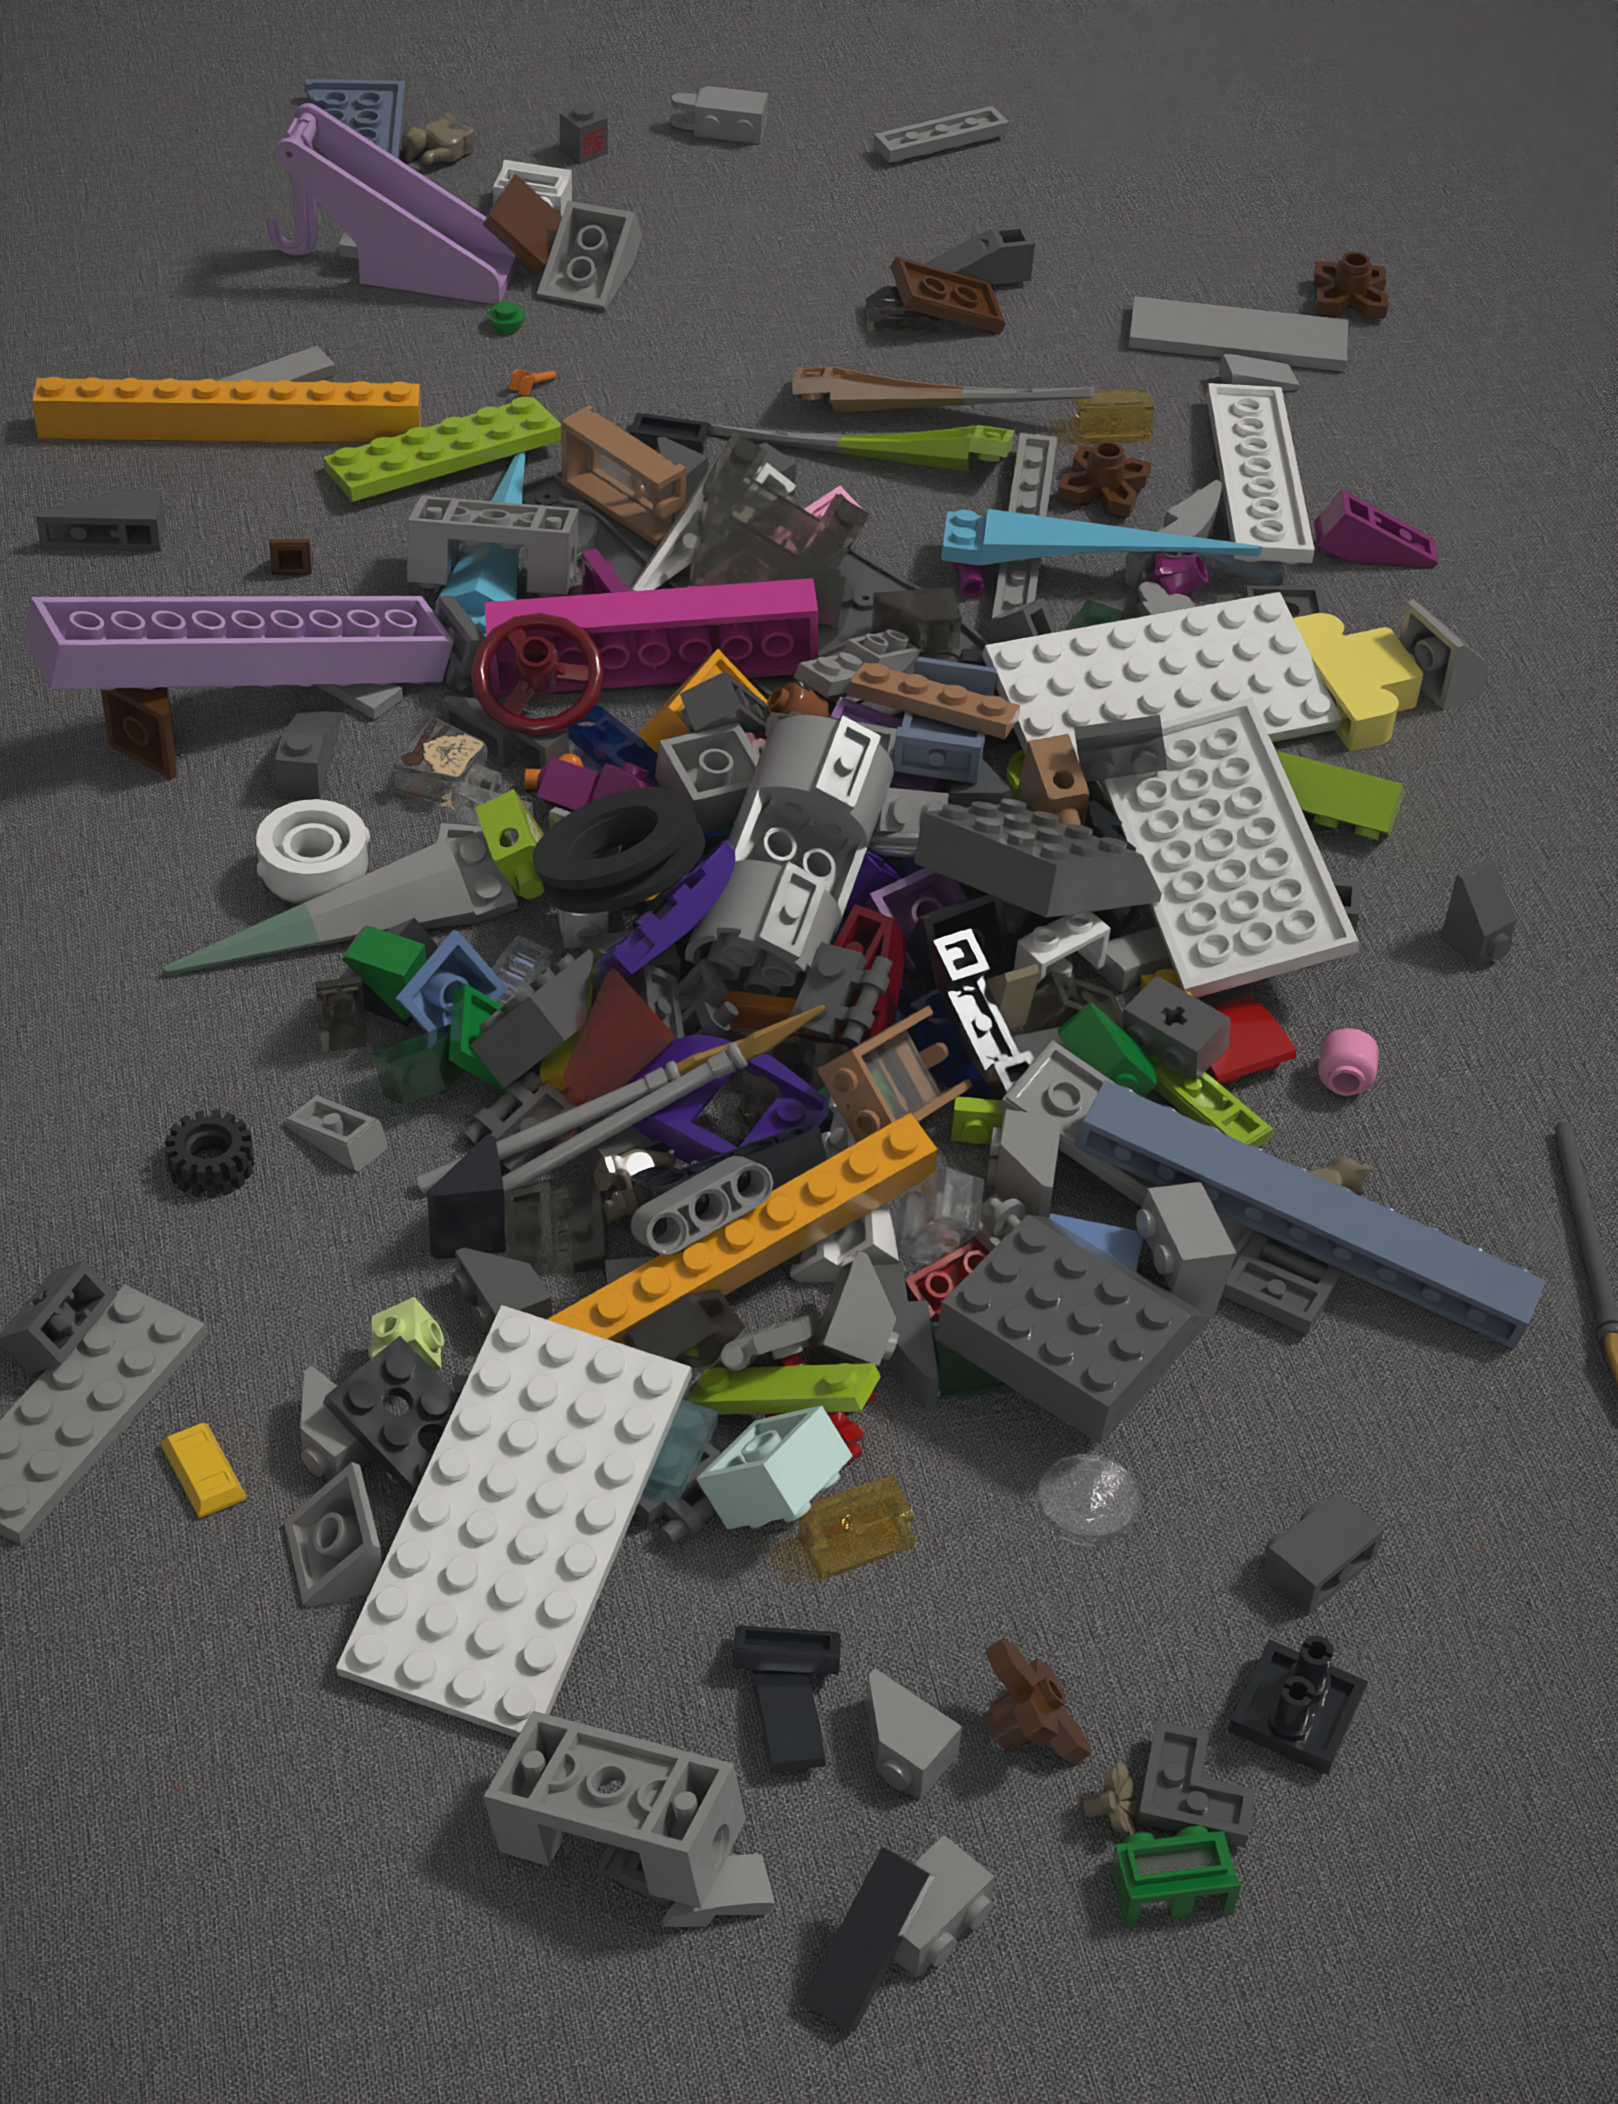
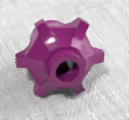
[1146,551,1208,598]

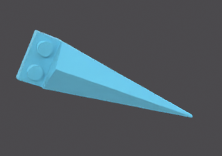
[436,452,525,637]
[941,509,1262,565]

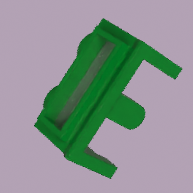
[1110,1826,1241,1928]

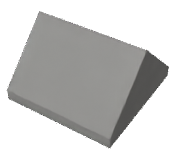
[284,1462,382,1607]

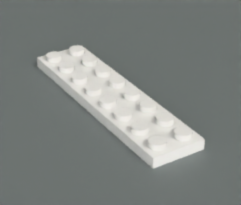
[1206,383,1314,564]

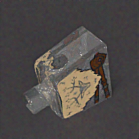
[393,717,502,809]

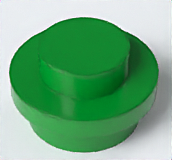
[488,301,525,334]

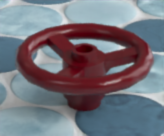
[470,613,605,736]

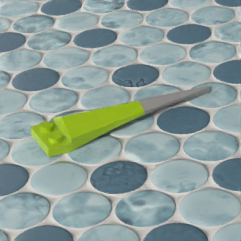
[710,425,1015,472]

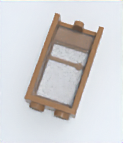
[561,405,686,547]
[817,1006,973,1143]

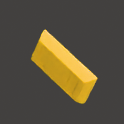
[160,1423,247,1519]

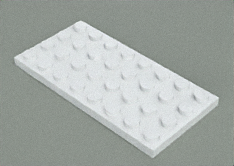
[982,592,1342,761]
[1101,698,1359,998]
[336,1305,692,1738]

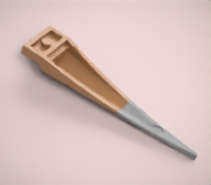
[791,366,1094,413]

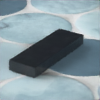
[801,1847,935,2032]

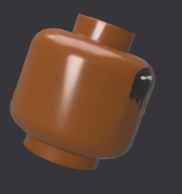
[767,680,831,718]

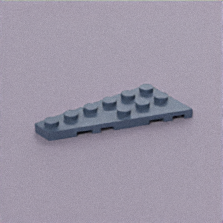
[304,79,406,160]

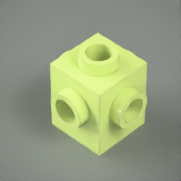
[368,1297,444,1372]

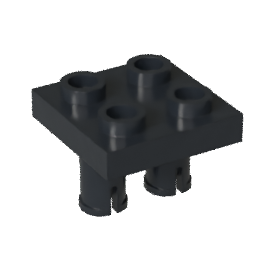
[1228,1635,1368,1774]

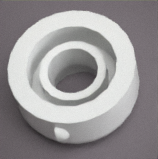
[256,799,370,905]

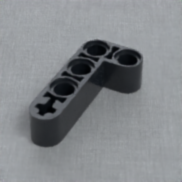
[630,1124,828,1233]

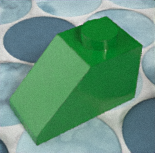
[1057,1002,1157,1097]

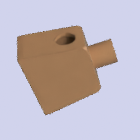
[1017,734,1089,826]

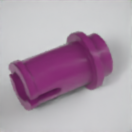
[954,562,985,598]

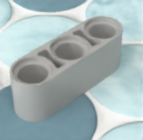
[631,1156,773,1255]

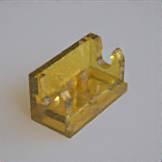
[1072,389,1154,443]
[798,1474,916,1580]

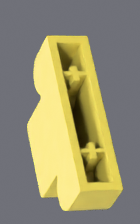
[1293,613,1424,752]

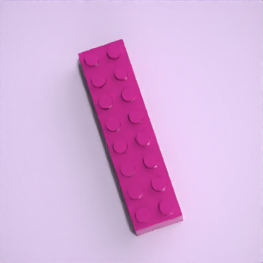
[484,578,819,697]

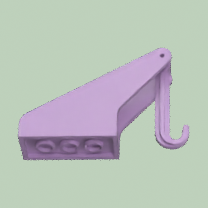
[267,103,517,305]

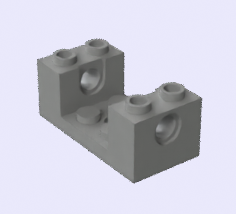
[407,496,579,598]
[483,1711,746,1909]

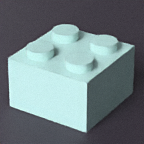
[696,1405,853,1529]

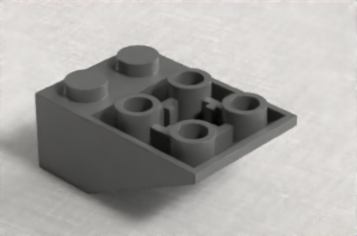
[469,949,594,1089]

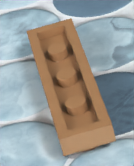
[848,662,1020,739]

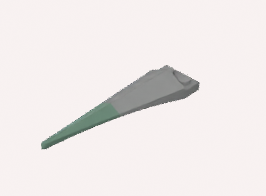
[162,830,518,976]

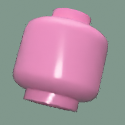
[1318,1028,1379,1096]

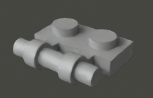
[721,1312,819,1371]

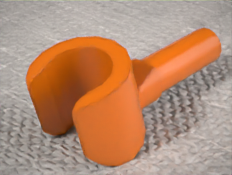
[508,369,556,396]

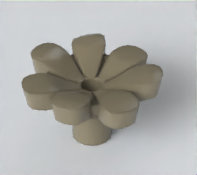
[1083,1763,1140,1837]

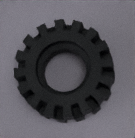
[165,1110,254,1198]

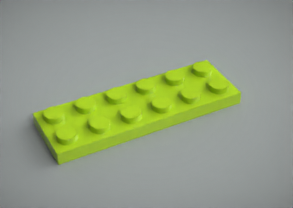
[323,397,561,502]

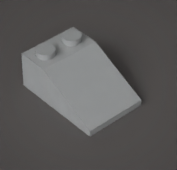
[537,201,643,310]

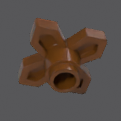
[1313,252,1389,319]
[1057,441,1152,517]
[983,1638,1092,1765]

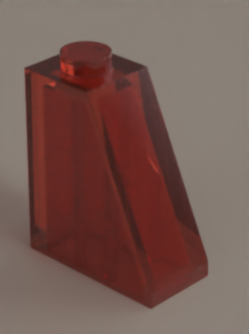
[561,968,677,1106]

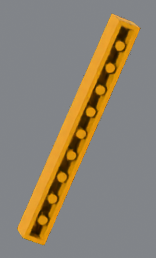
[32,377,422,443]
[547,1112,938,1348]

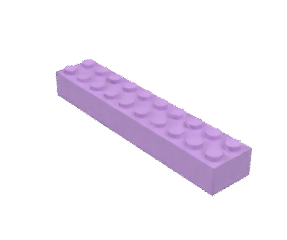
[23,596,454,691]

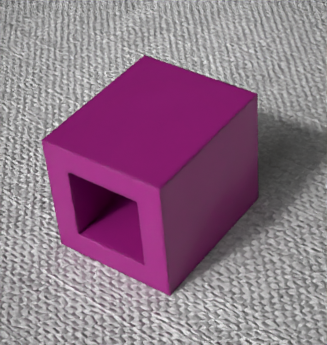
[536,756,601,811]

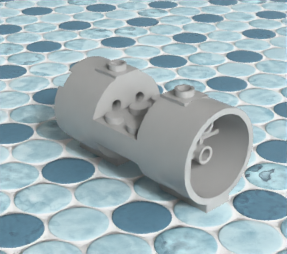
[685,715,894,999]

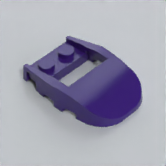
[590,839,736,994]
[624,1034,828,1165]

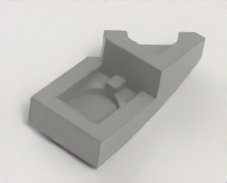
[662,1854,775,1927]

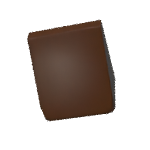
[269,539,313,574]

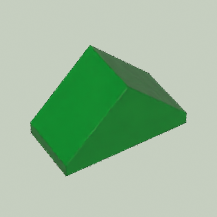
[341,925,427,1020]

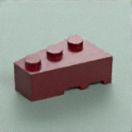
[802,904,908,1072]

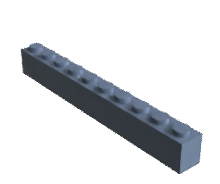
[1075,1080,1546,1349]

